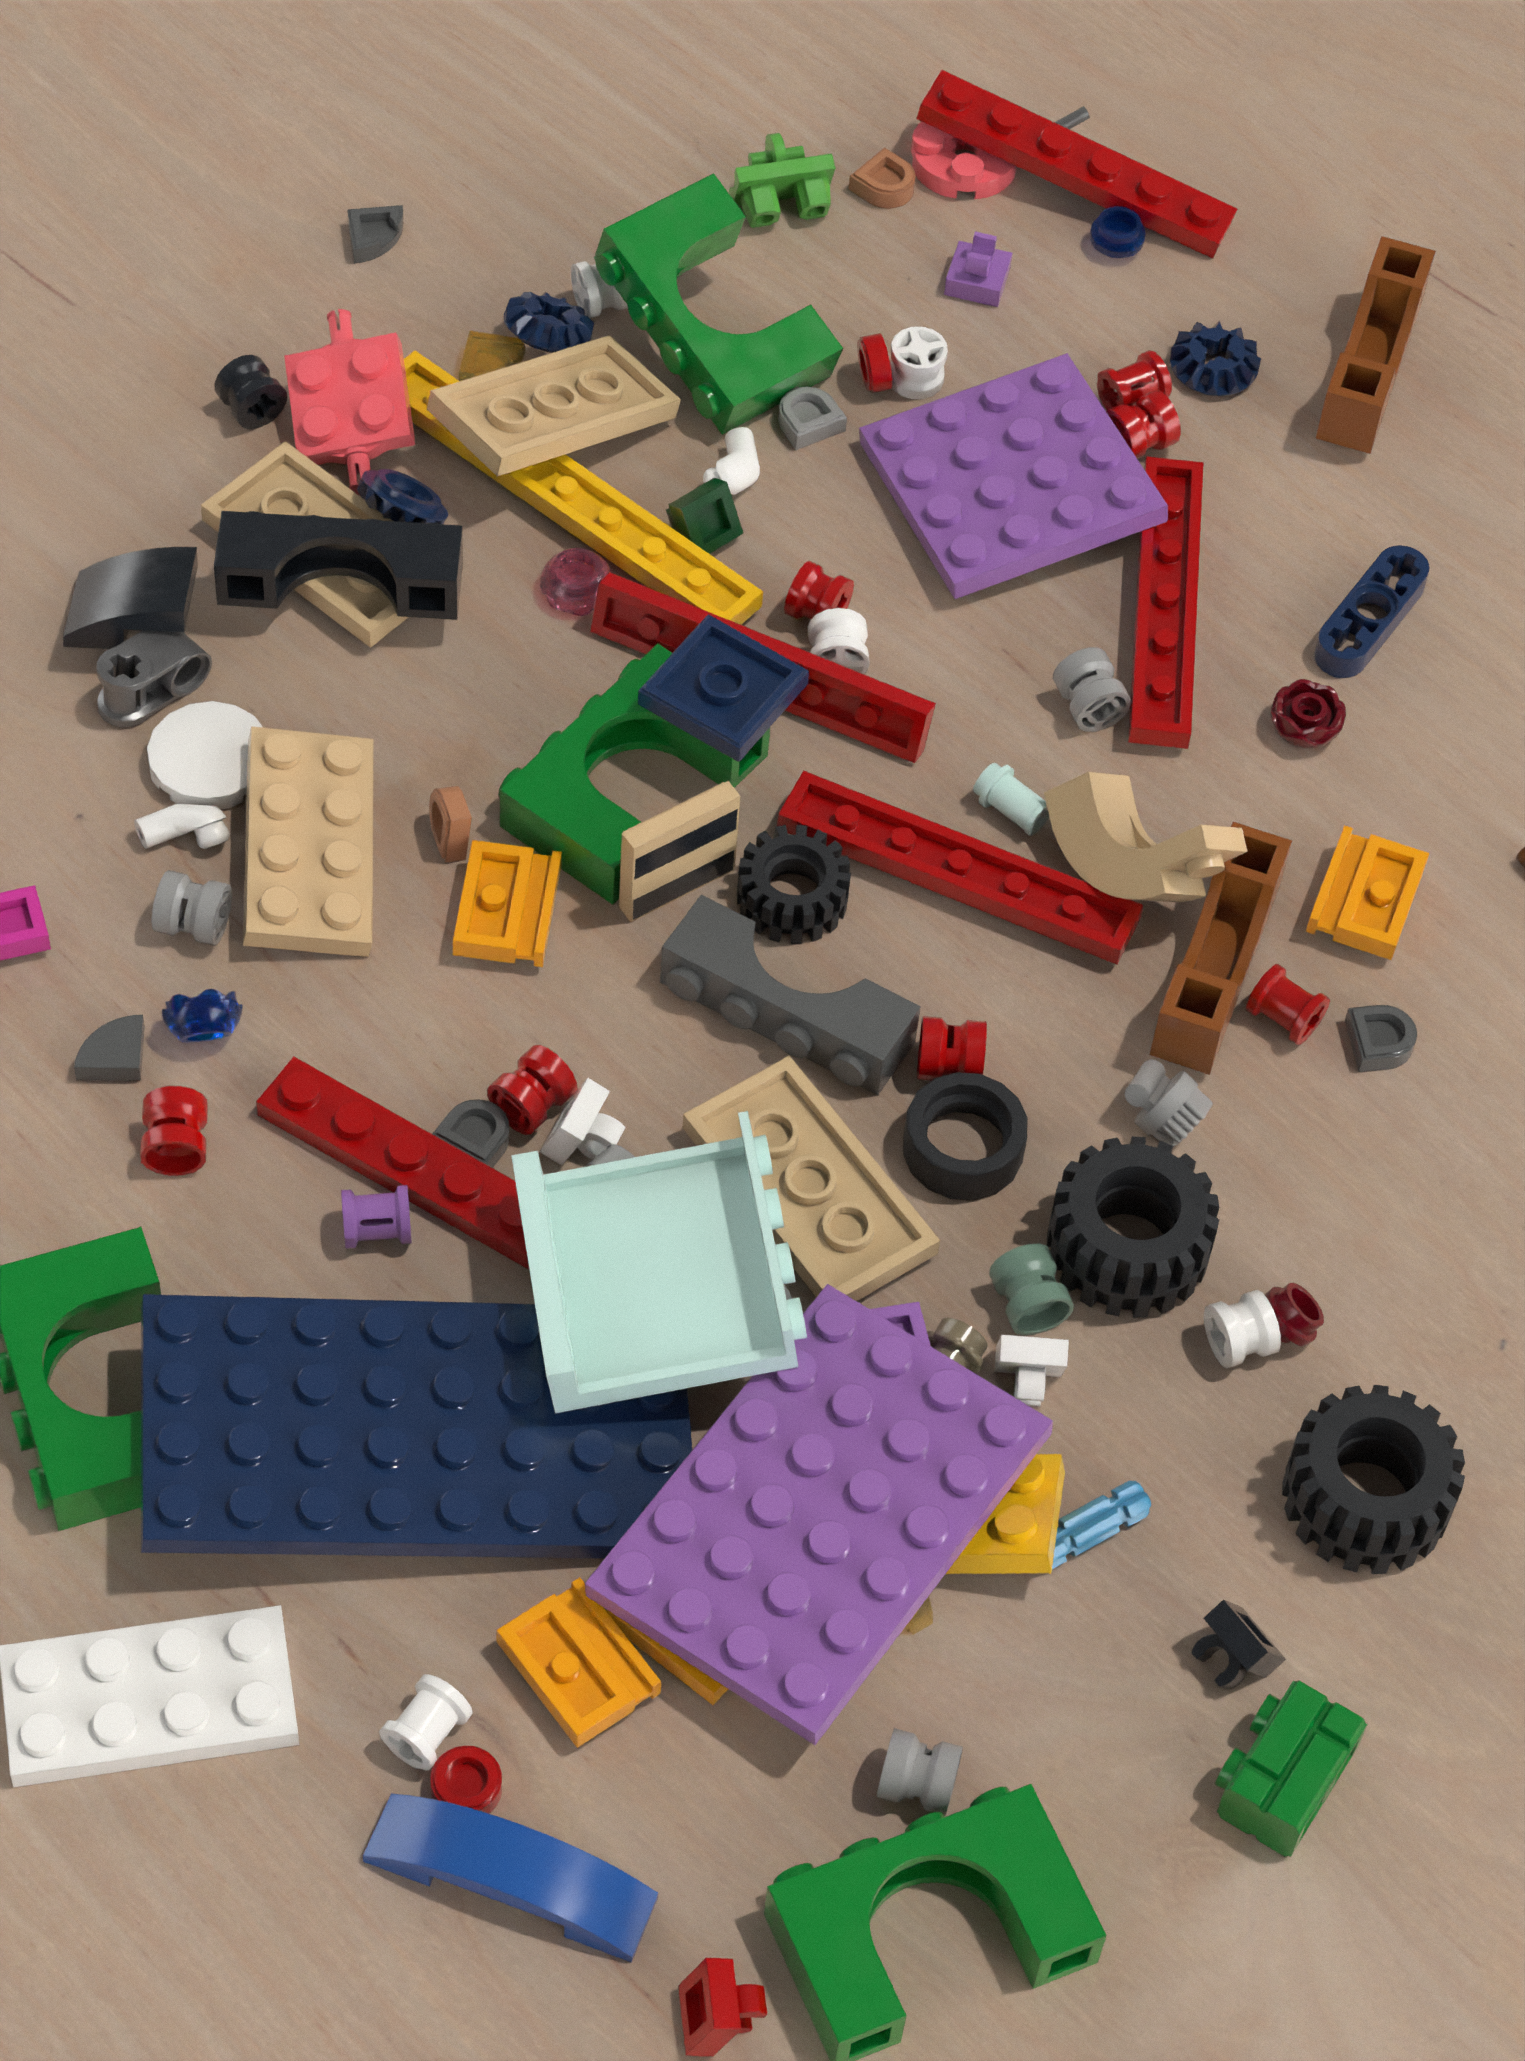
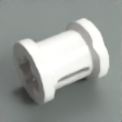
[379,1674,473,1771]

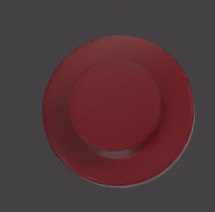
[1265,1283,1324,1347]

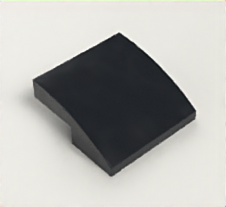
[63,547,198,649]

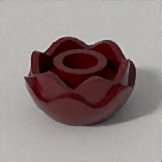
[1270,679,1346,748]

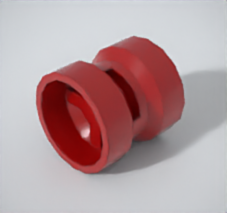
[1106,390,1181,459]
[917,1016,987,1081]
[487,1045,578,1135]
[140,1086,208,1176]

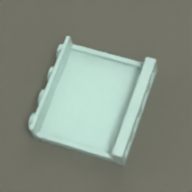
[511,1111,807,1413]

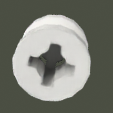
[571,261,628,318]
[890,327,948,399]
[808,608,870,674]
[1204,1290,1281,1369]

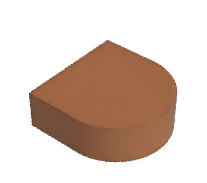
[848,147,916,209]
[429,786,472,863]

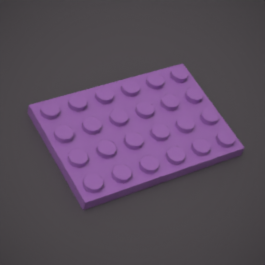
[585,1284,1053,1745]

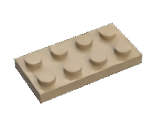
[427,335,681,477]
[201,441,409,648]
[243,726,373,957]
[682,1055,940,1301]

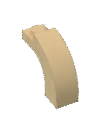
[1044,772,1248,902]

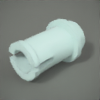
[973,763,1049,836]

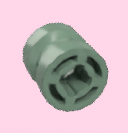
[989,1244,1074,1335]

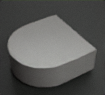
[778,387,847,450]

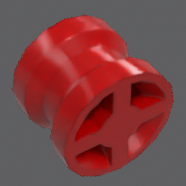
[784,561,854,620]

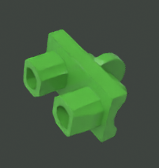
[729,133,836,228]

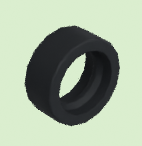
[903,1072,1028,1200]

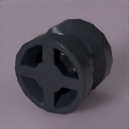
[214,355,287,429]

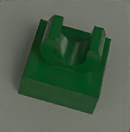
[666,478,744,554]

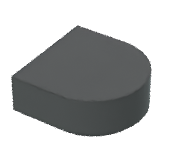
[1345,1005,1417,1072]
[432,1099,509,1168]

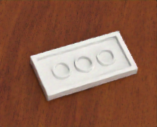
[0,1605,299,1787]

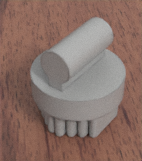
[1125,1059,1213,1147]

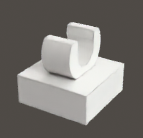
[540,1078,625,1165]
[994,1335,1069,1407]

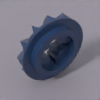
[503,292,594,353]
[1170,320,1261,396]
[357,469,448,524]

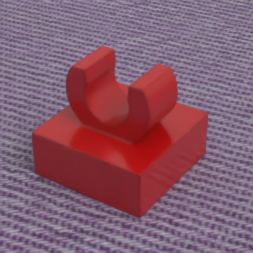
[678,1957,768,2057]

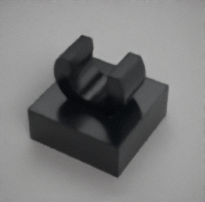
[1192,1599,1286,1689]

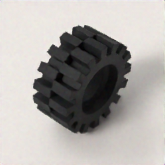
[737,825,851,944]

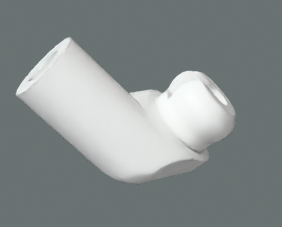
[703,427,760,495]
[134,804,229,849]

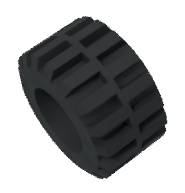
[1047,1136,1220,1318]
[1282,1385,1465,1574]

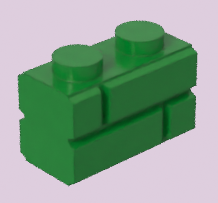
[1215,1680,1367,1857]

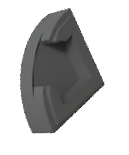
[347,205,404,264]
[74,1014,145,1080]

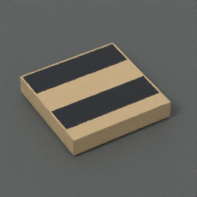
[619,781,740,922]

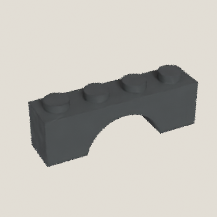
[660,894,921,1095]

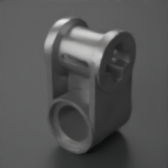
[97,630,212,727]

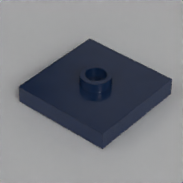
[638,614,809,762]

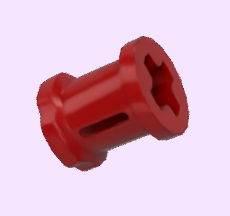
[1097,350,1172,410]
[1245,964,1330,1045]

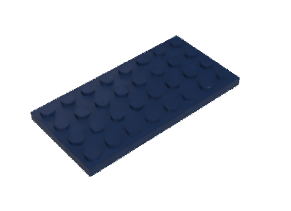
[141,1294,692,1559]

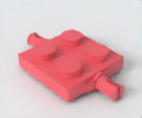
[284,309,415,495]

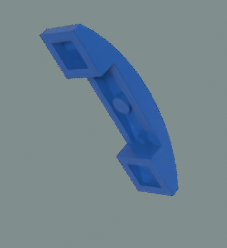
[363,1793,658,1963]

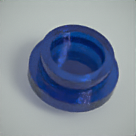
[1090,206,1146,258]

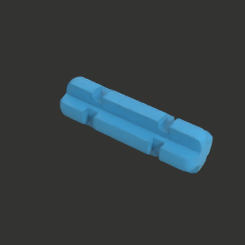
[1052,1481,1152,1569]

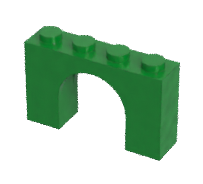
[594,173,843,435]
[498,644,770,905]
[0,1227,161,1531]
[764,1784,1107,2061]

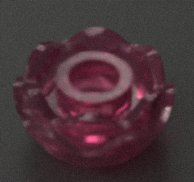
[540,548,612,616]

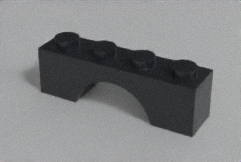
[214,511,463,620]

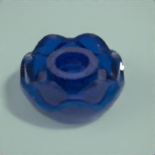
[161,989,243,1042]

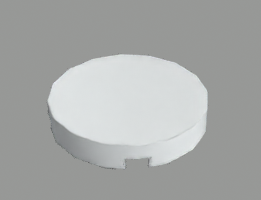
[147,701,263,810]

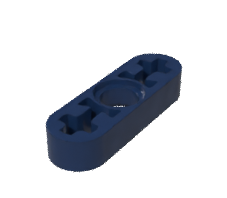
[1314,545,1430,678]

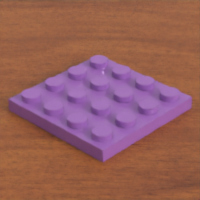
[859,353,1168,599]

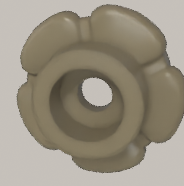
[927,1318,988,1374]

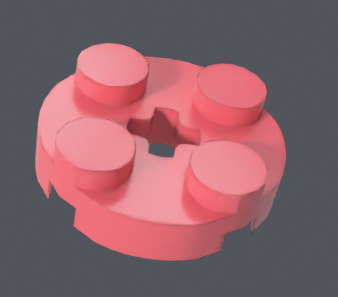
[911,121,1017,199]

